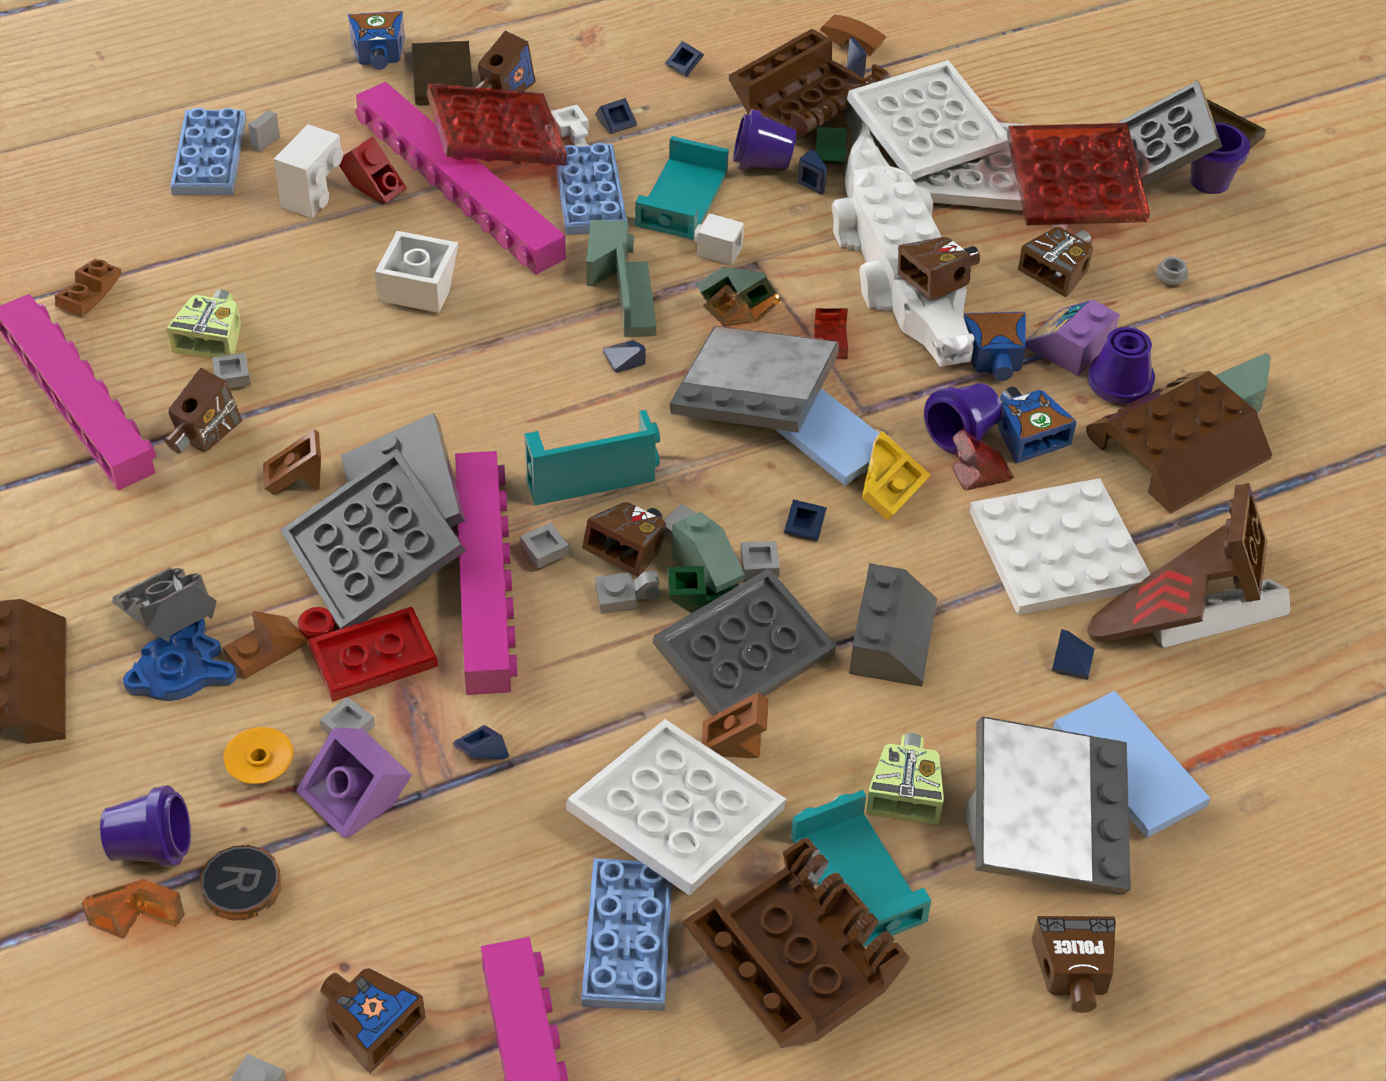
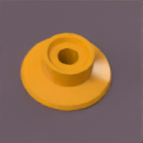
[223,727,294,784]

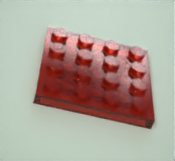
[427,84,567,166]
[1007,123,1150,226]

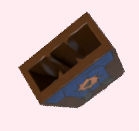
[474,30,536,104]
[320,968,426,1074]

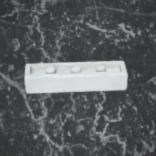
[1152,579,1290,648]

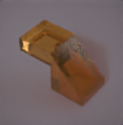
[703,284,782,327]
[81,879,185,939]

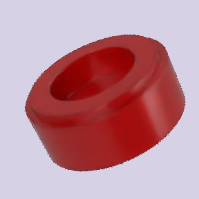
[298,607,336,642]

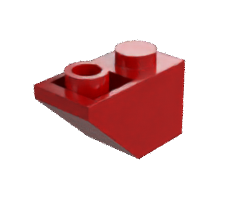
[339,136,407,204]

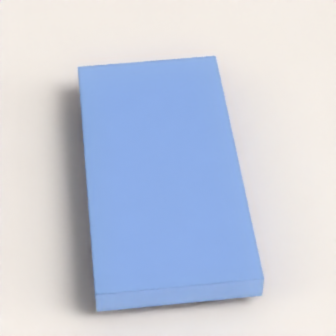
[170,108,246,195]
[553,143,627,235]
[775,388,879,486]
[1053,691,1210,838]
[581,858,672,1011]

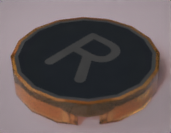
[199,845,282,921]

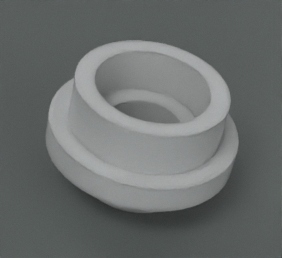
[1156,257,1188,286]

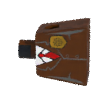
[898,237,980,300]
[582,502,666,577]

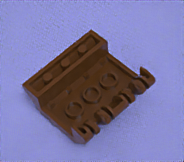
[729,29,891,139]
[1086,371,1272,513]
[0,599,67,744]
[683,838,910,1048]

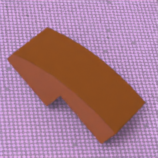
[820,14,886,56]
[55,259,121,317]

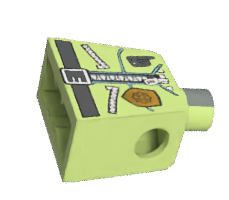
[167,290,241,358]
[866,733,944,825]

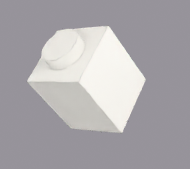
[694,213,744,266]

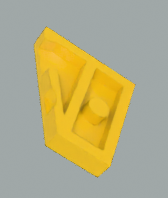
[862,431,931,521]

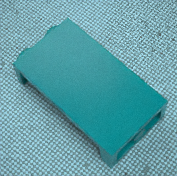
[635,136,729,240]
[524,410,660,506]
[791,790,932,947]

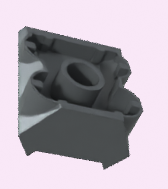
[112,567,217,642]

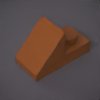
[263,429,321,495]
[223,611,308,679]
[701,692,768,758]

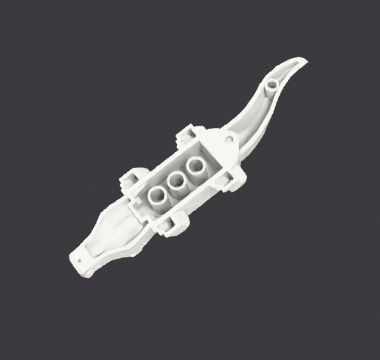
[831,107,974,367]

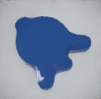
[123,619,236,701]

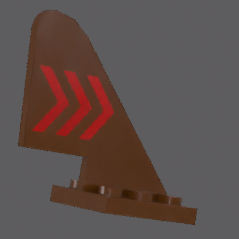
[1087,483,1267,642]

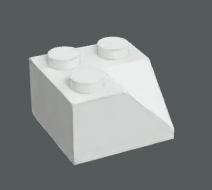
[274,124,343,218]
[375,231,458,313]

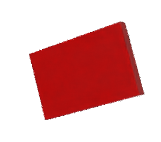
[307,606,438,702]

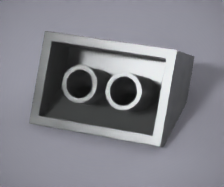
[849,563,937,686]

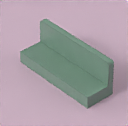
[616,245,657,337]

